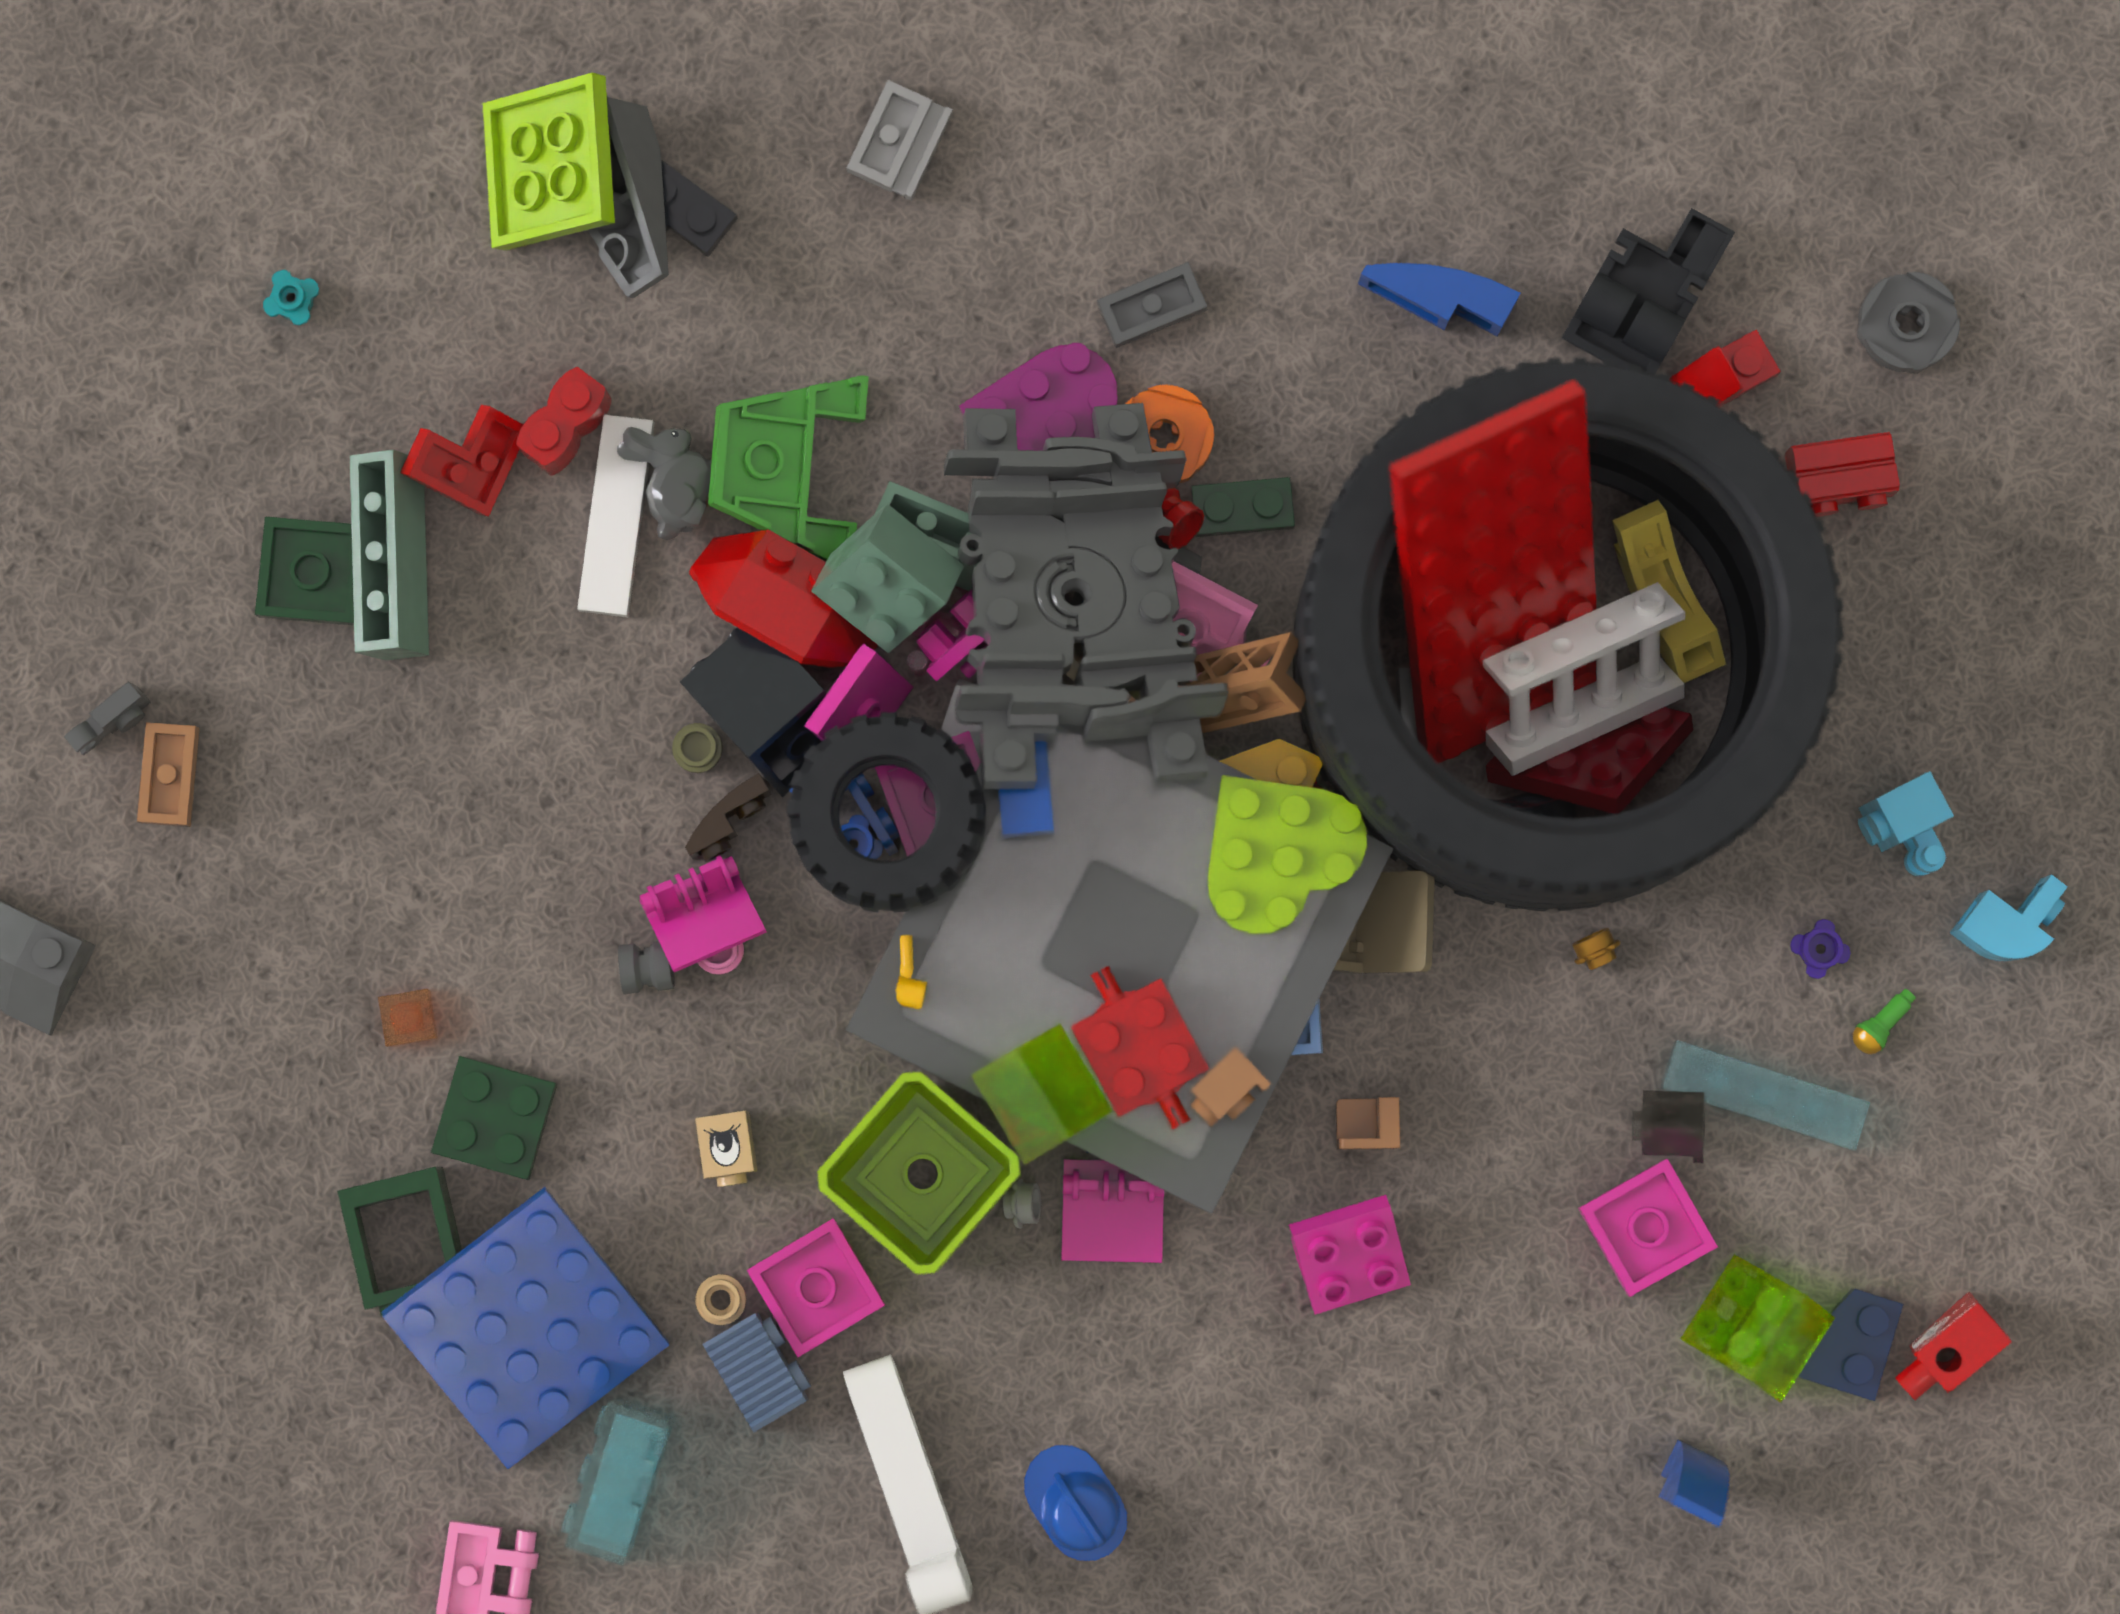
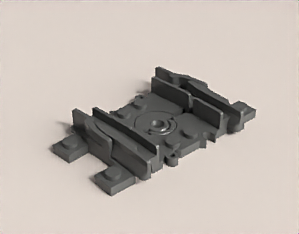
[944,403,1229,789]

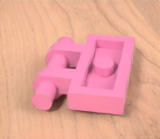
[436,1520,539,1614]

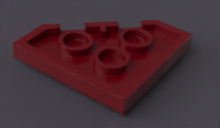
[1486,707,1693,814]

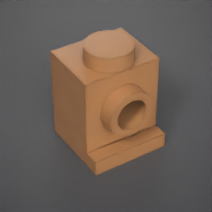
[1189,1047,1271,1127]

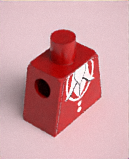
[1895,1292,2012,1401]

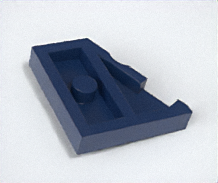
[1778,1288,1904,1401]

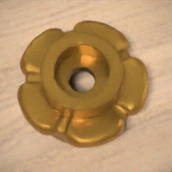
[1572,928,1621,970]

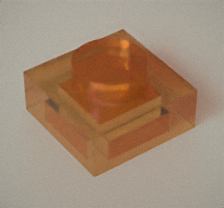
[378,989,438,1047]

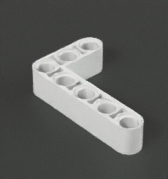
[843,1354,973,1614]

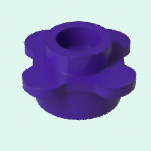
[1790,919,1851,979]

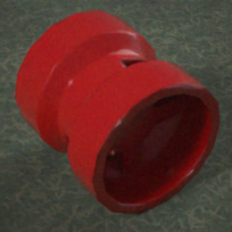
[1158,488,1204,549]

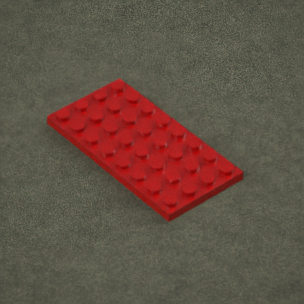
[1390,380,1597,764]

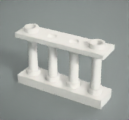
[1483,582,1685,776]

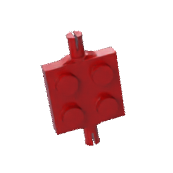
[1070,966,1210,1130]

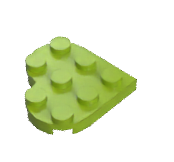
[1207,775,1367,935]

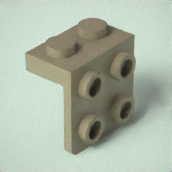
[1333,871,1435,974]

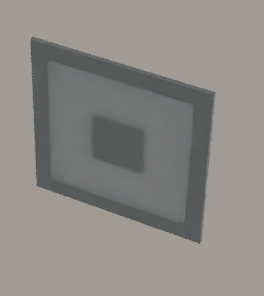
[846,683,1394,1214]

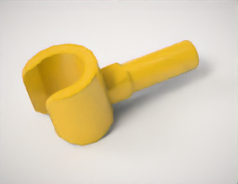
[896,935,927,1009]

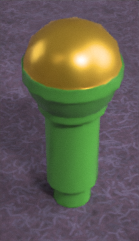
[1853,989,1916,1054]

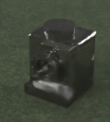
[1632,1090,1706,1163]

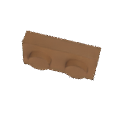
[137,722,200,827]

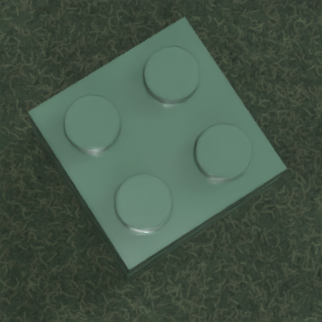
[811,503,964,653]

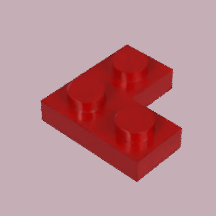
[400,404,523,517]

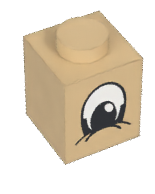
[695,1111,758,1187]

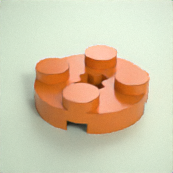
[1125,385,1214,483]

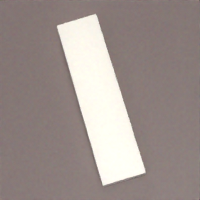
[577,414,655,618]

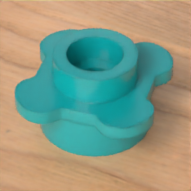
[263,270,319,325]

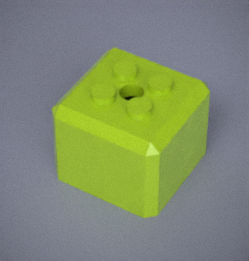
[818,1072,1021,1274]

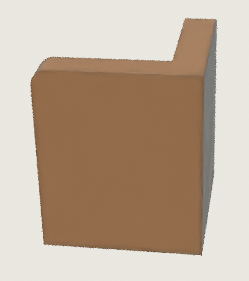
[1336,1097,1400,1150]

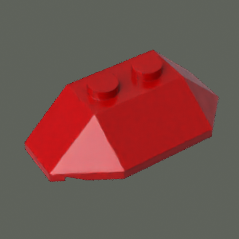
[689,530,879,668]

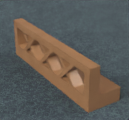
[1129,632,1306,733]

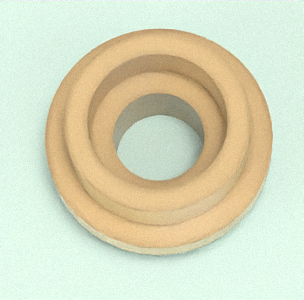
[696,1274,746,1325]

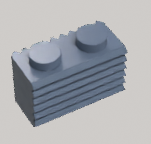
[703,1312,811,1432]

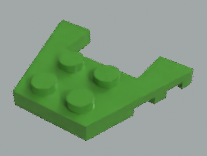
[708,375,869,561]

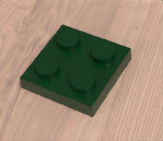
[255,516,354,625]
[431,1056,557,1180]

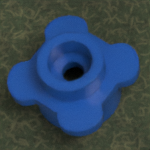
[841,815,883,860]

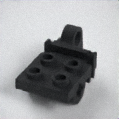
[1562,208,1735,374]

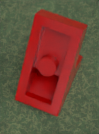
[1669,329,1781,407]

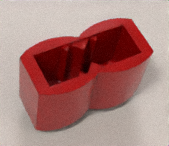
[516,367,612,476]

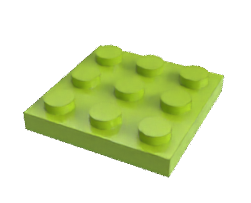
[483,73,615,250]

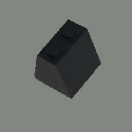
[680,627,827,798]

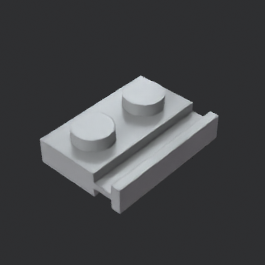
[846,80,953,202]

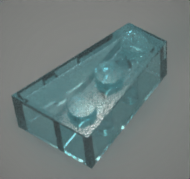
[561,1397,676,1566]

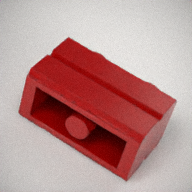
[1785,432,1900,517]

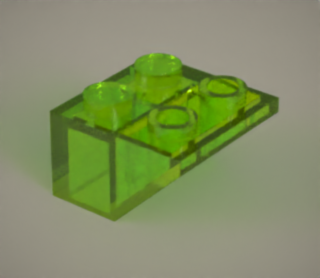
[971,1024,1114,1165]
[1680,1254,1836,1403]

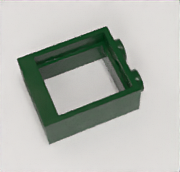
[337,1166,462,1317]

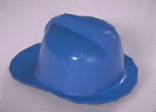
[1024,1445,1127,1561]

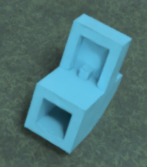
[1950,875,2068,962]

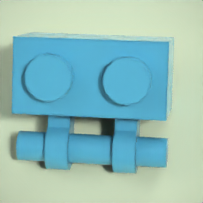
[1858,771,1954,877]

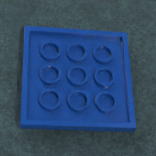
[382,1187,669,1469]

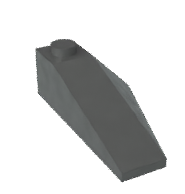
[583,97,669,298]
[0,900,96,1035]

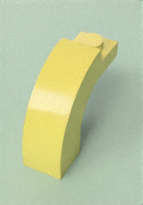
[1612,500,1726,683]

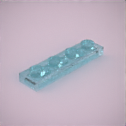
[1660,1040,1871,1151]

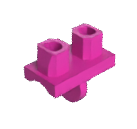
[916,589,988,682]

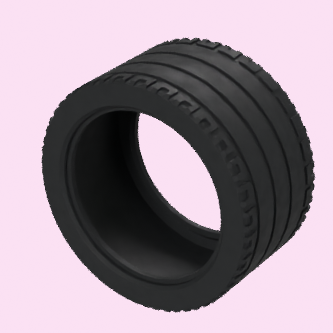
[1292,358,1844,911]

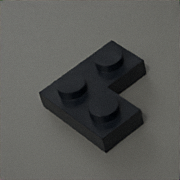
[661,160,738,257]

